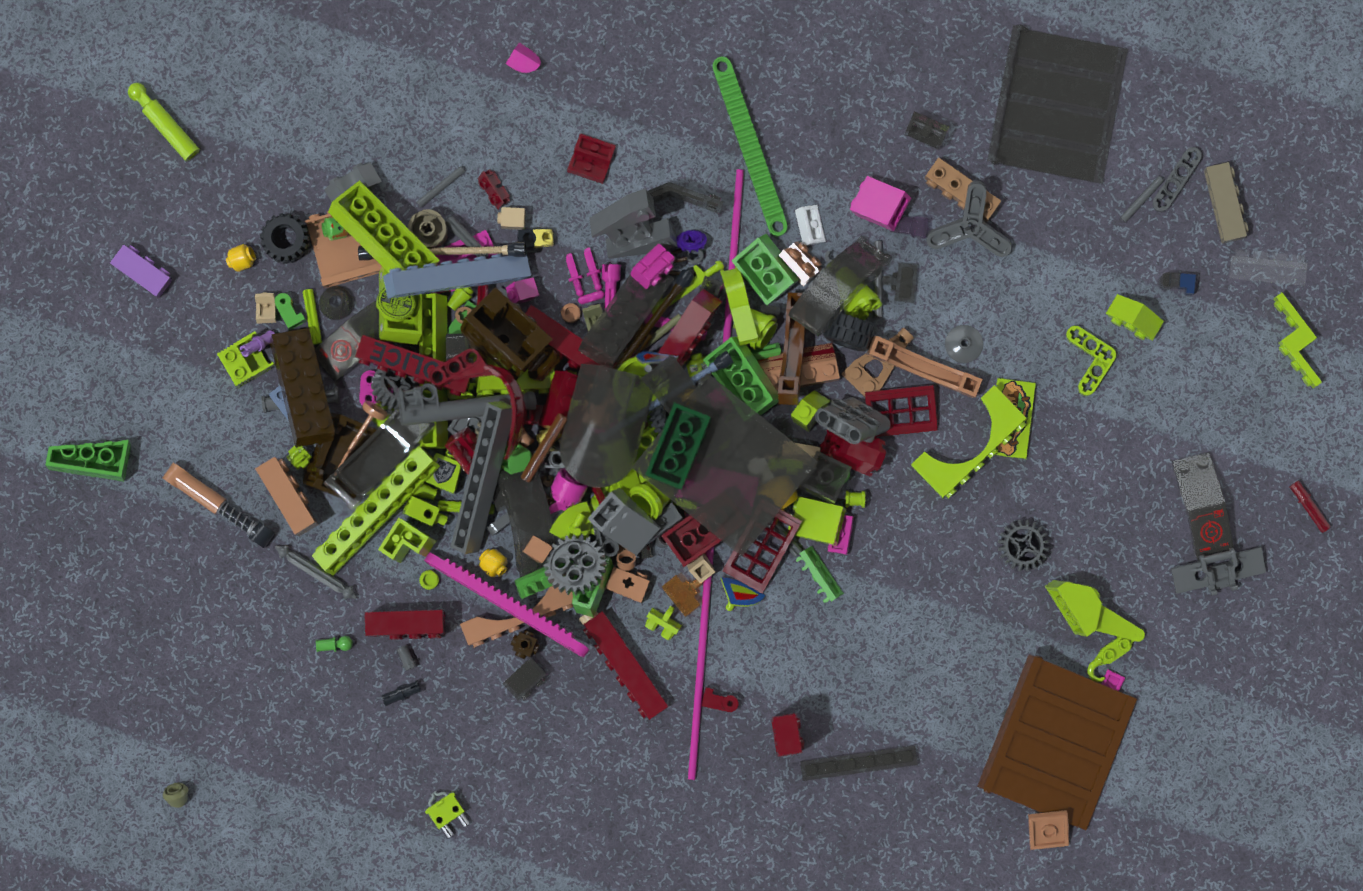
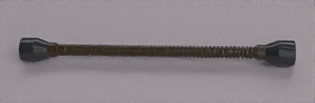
[586,269,695,406]

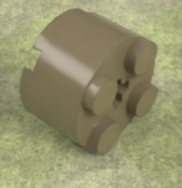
[408,209,448,248]

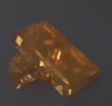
[662,575,703,617]

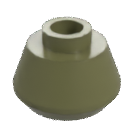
[162,783,188,808]

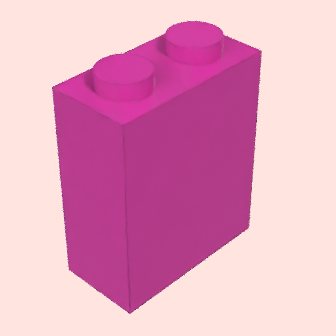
[850,176,911,231]

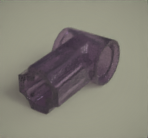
[890,217,929,239]

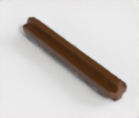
[521,414,568,482]

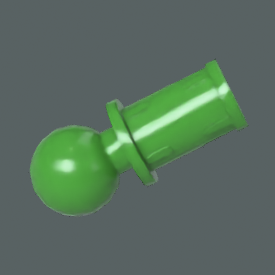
[316,636,353,652]

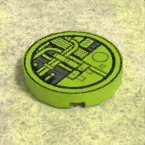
[376,288,415,322]

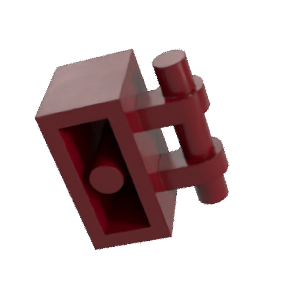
[445,427,477,475]

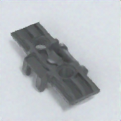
[1171,547,1266,596]

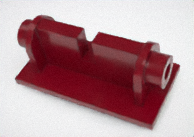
[477,169,511,210]

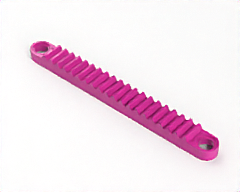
[424,552,590,658]

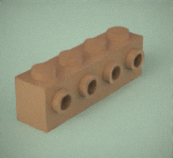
[924,157,1001,222]

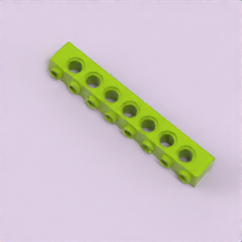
[312,446,440,575]

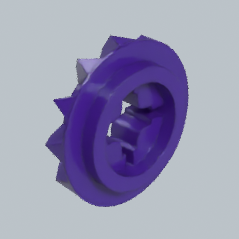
[676,230,707,253]

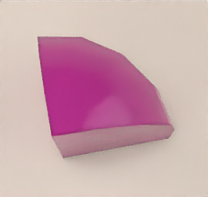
[506,43,541,73]

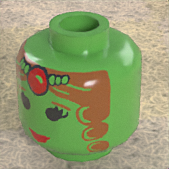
[321,216,348,241]

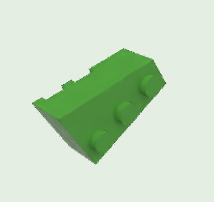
[572,550,614,618]

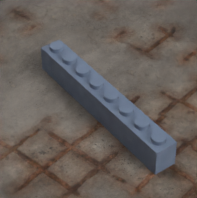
[383,254,531,299]

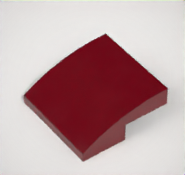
[567,133,616,184]

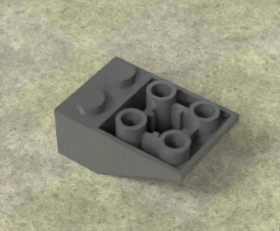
[588,488,661,556]

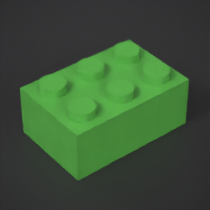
[731,234,801,305]

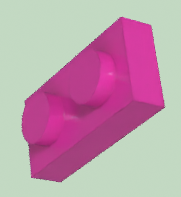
[828,515,854,555]

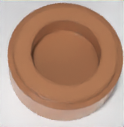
[561,303,580,323]

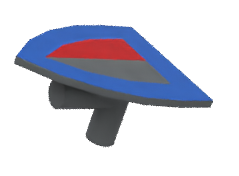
[636,351,679,379]

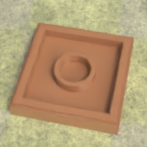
[1028,810,1069,850]

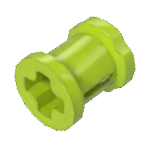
[845,491,865,508]

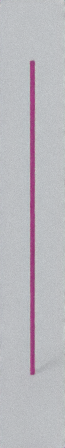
[688,169,744,780]

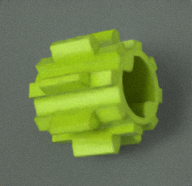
[286,445,312,470]

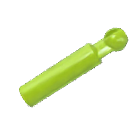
[128,82,200,162]

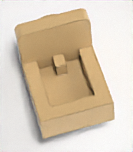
[255,292,276,324]

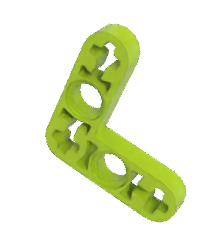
[1066,326,1116,396]

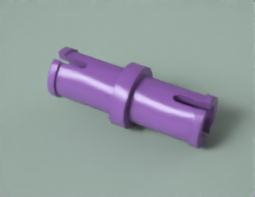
[240,330,275,357]

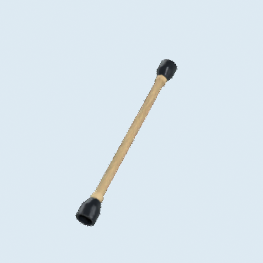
[358,242,527,261]

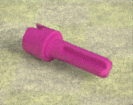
[602,264,621,318]

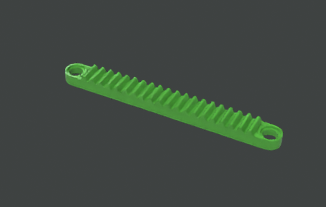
[713,57,787,237]

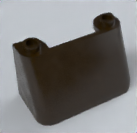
[303,413,382,503]

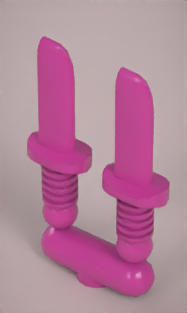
[566,247,605,304]

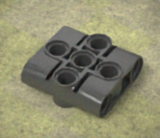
[815,397,890,444]

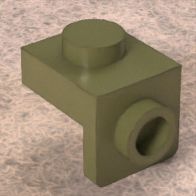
[582,304,608,337]

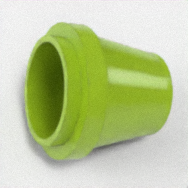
[733,308,778,350]
[629,480,674,520]

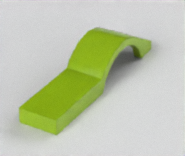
[720,267,758,346]

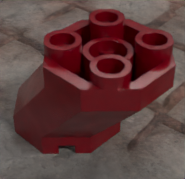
[820,429,886,477]

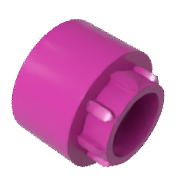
[551,468,589,506]

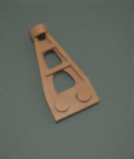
[841,328,914,397]

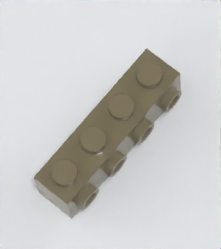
[1204,162,1249,244]

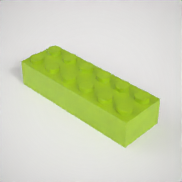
[328,180,440,273]

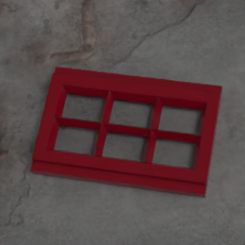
[864,385,938,437]

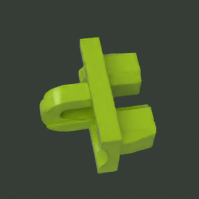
[645,606,682,640]

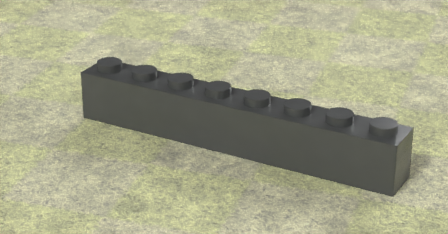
[451,401,512,554]

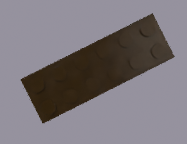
[270,328,335,447]

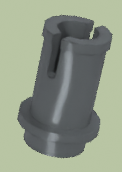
[396,645,417,671]

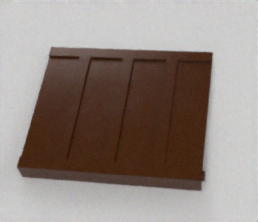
[977,655,1137,830]

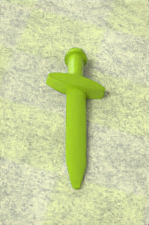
[649,260,725,314]

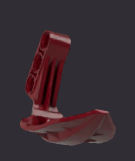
[429,349,526,460]

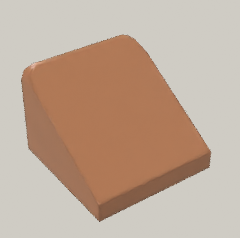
[523,536,552,563]

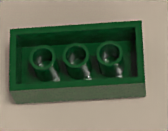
[645,403,711,491]

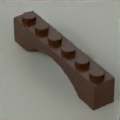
[778,293,808,405]

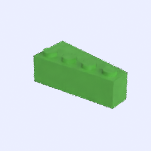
[45,440,131,482]

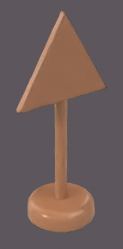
[334,400,388,477]

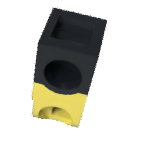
[517,229,554,248]

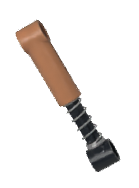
[162,462,275,548]

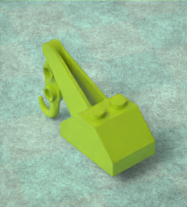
[1045,580,1145,682]

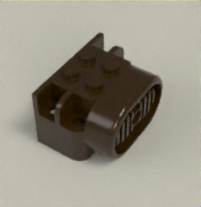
[460,287,553,380]

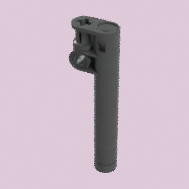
[397,384,536,426]

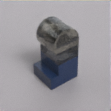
[1158,272,1196,296]

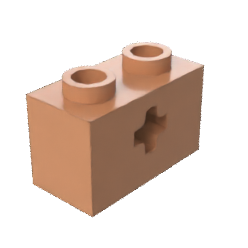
[605,567,650,603]

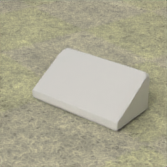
[795,205,826,246]

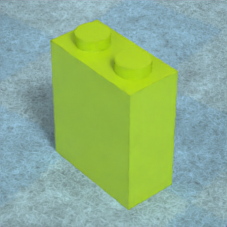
[788,497,846,546]

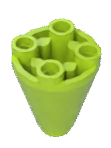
[835,267,882,320]

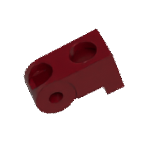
[701,687,738,712]

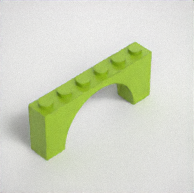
[911,385,1027,499]

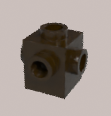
[510,630,540,659]

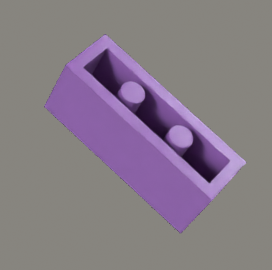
[110,244,172,298]

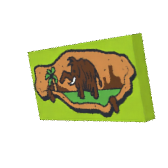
[990,378,1036,459]

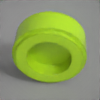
[419,570,439,590]

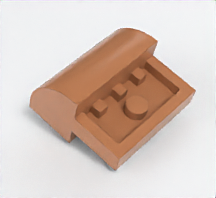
[779,241,822,286]

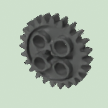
[543,534,607,596]

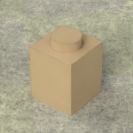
[497,207,525,230]

